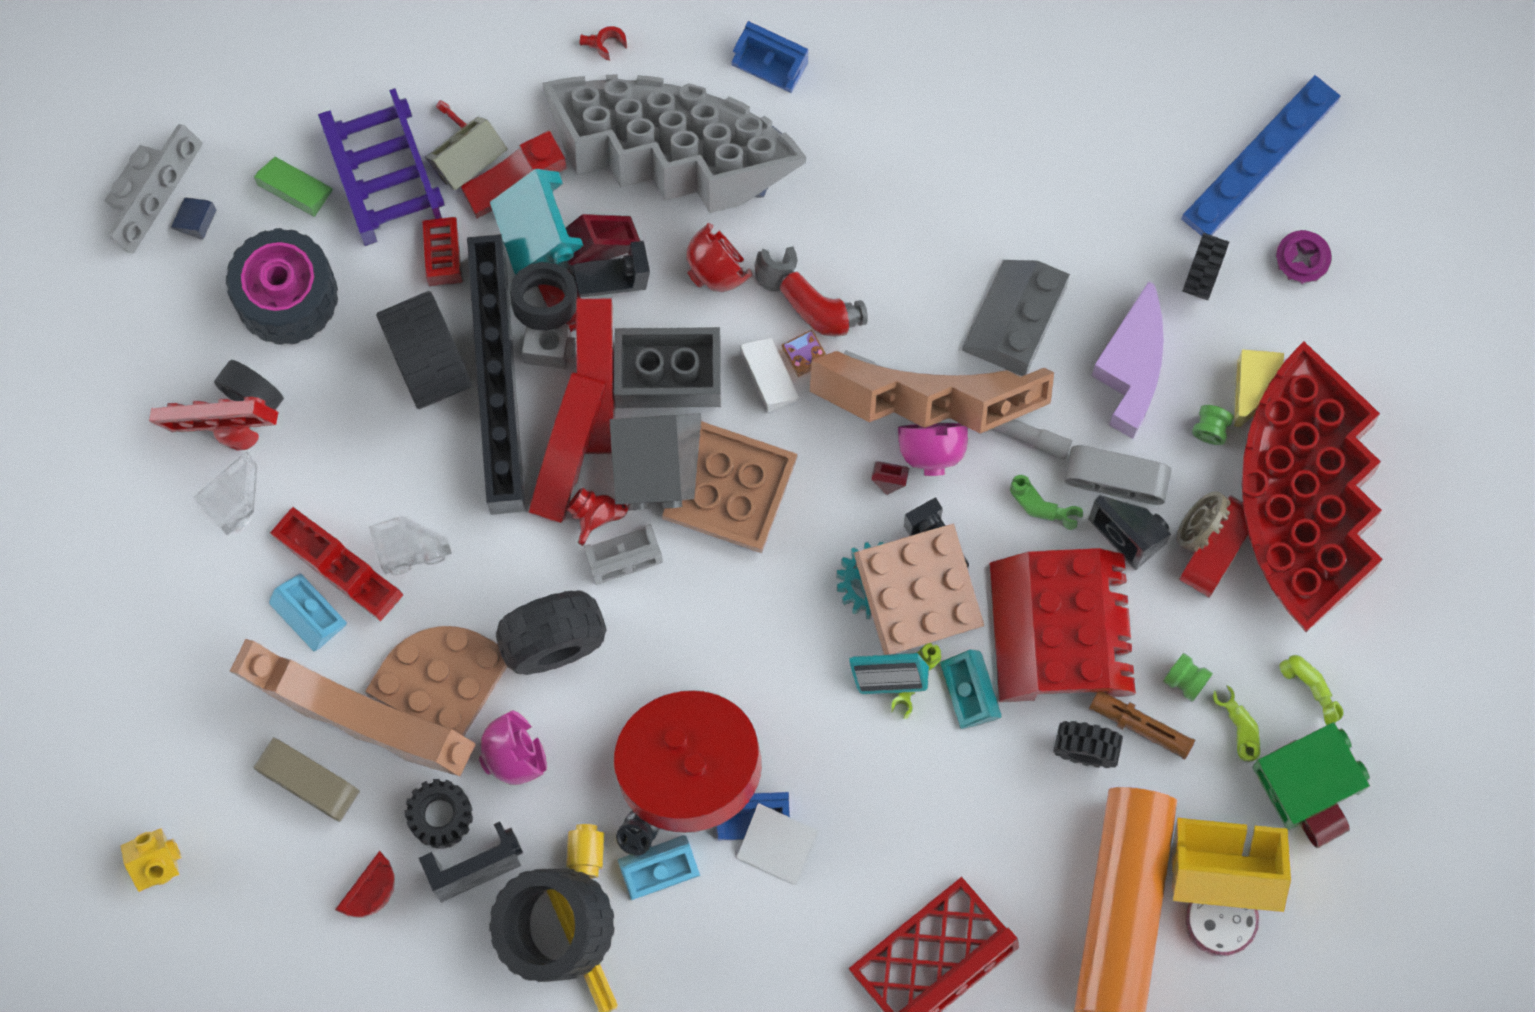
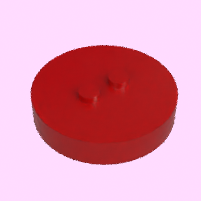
[614,690,762,833]

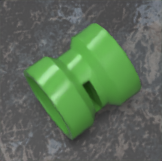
[1163,653,1213,702]

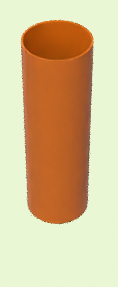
[1074,787,1178,1012]

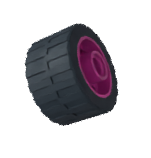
[226,228,338,345]

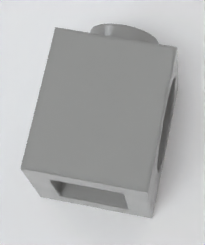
[522,324,576,369]

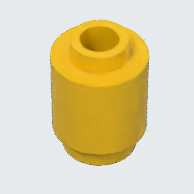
[566,824,604,879]

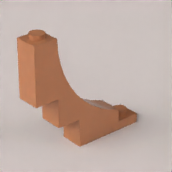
[810,351,1054,434]
[229,639,476,777]

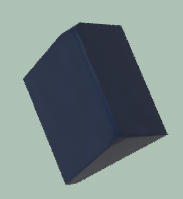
[171,197,217,240]

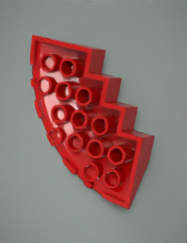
[1241,341,1383,632]

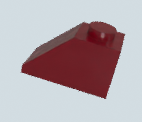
[565,214,641,265]

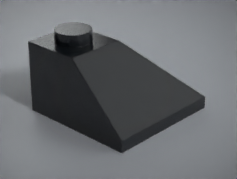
[1088,495,1171,570]

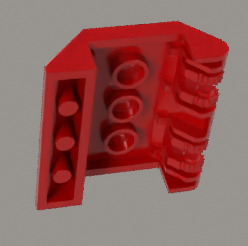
[989,548,1136,702]

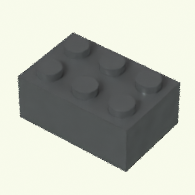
[614,327,721,408]

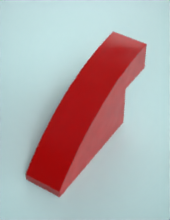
[576,298,615,454]

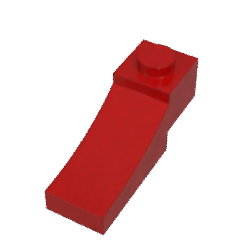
[461,130,567,219]

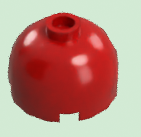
[686,223,753,292]

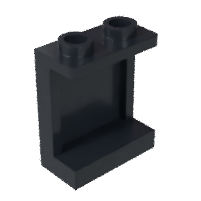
[418,821,523,903]

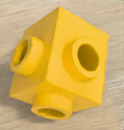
[120,828,182,892]

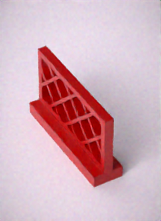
[848,876,1019,1012]

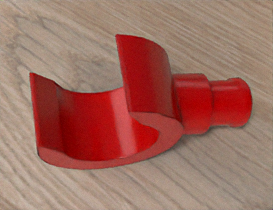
[579,26,627,61]

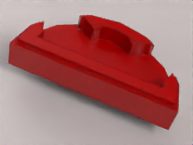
[335,851,395,918]

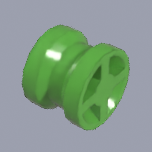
[1192,405,1234,445]

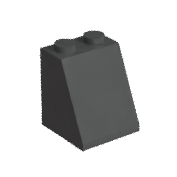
[610,413,701,510]

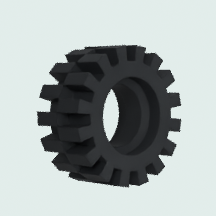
[1182,232,1230,300]
[1053,721,1123,768]
[405,779,473,848]

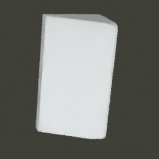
[740,338,800,413]

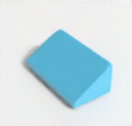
[269,573,347,652]
[618,835,700,900]

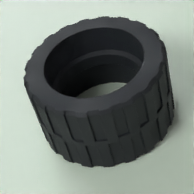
[376,291,472,410]
[489,868,615,982]

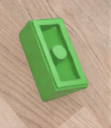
[254,156,333,217]

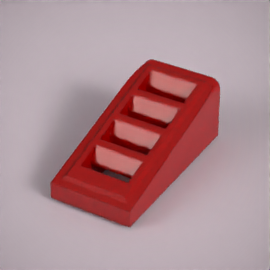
[422,217,463,286]

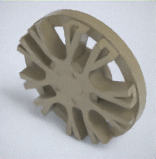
[1176,491,1231,552]

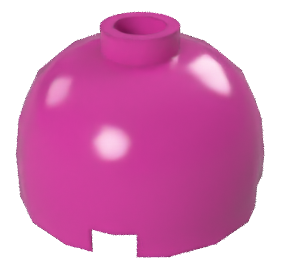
[898,423,968,476]
[479,710,548,785]

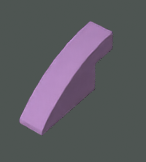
[1091,282,1164,439]

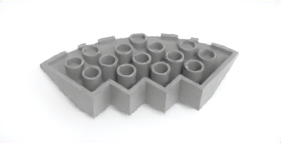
[542,74,806,213]

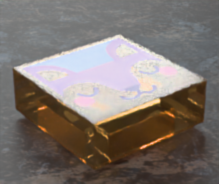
[781,329,827,377]

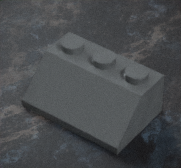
[962,259,1070,376]

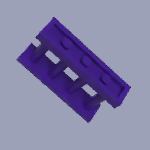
[318,88,445,246]

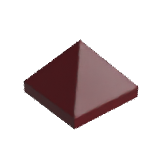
[871,461,910,495]

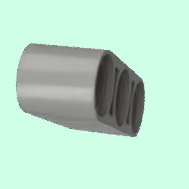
[1064,445,1172,505]

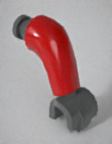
[754,246,868,337]

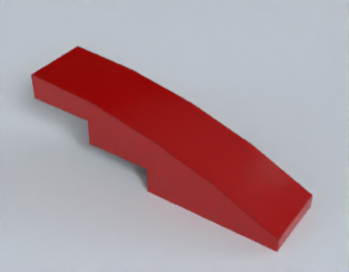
[529,372,606,523]
[270,507,403,622]

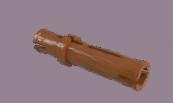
[1089,692,1196,760]

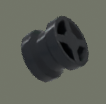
[616,811,659,856]

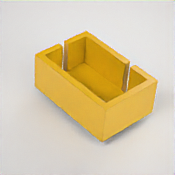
[1171,818,1291,912]

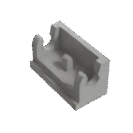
[583,524,663,585]

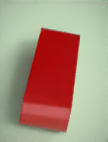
[1179,495,1248,598]

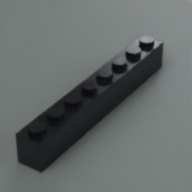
[467,234,526,515]

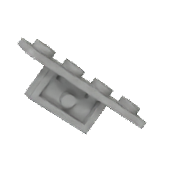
[104,124,203,254]

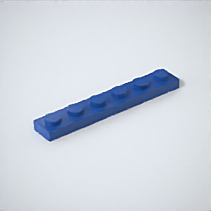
[1181,75,1341,236]

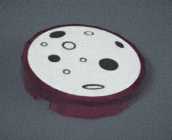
[1185,903,1259,957]

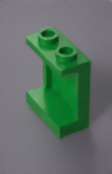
[1252,722,1370,831]

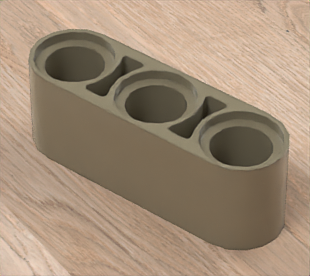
[253,737,360,822]

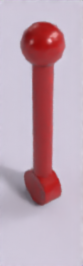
[436,100,467,129]

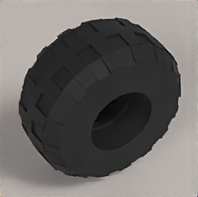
[496,590,607,675]

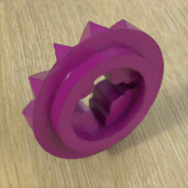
[1275,230,1332,284]

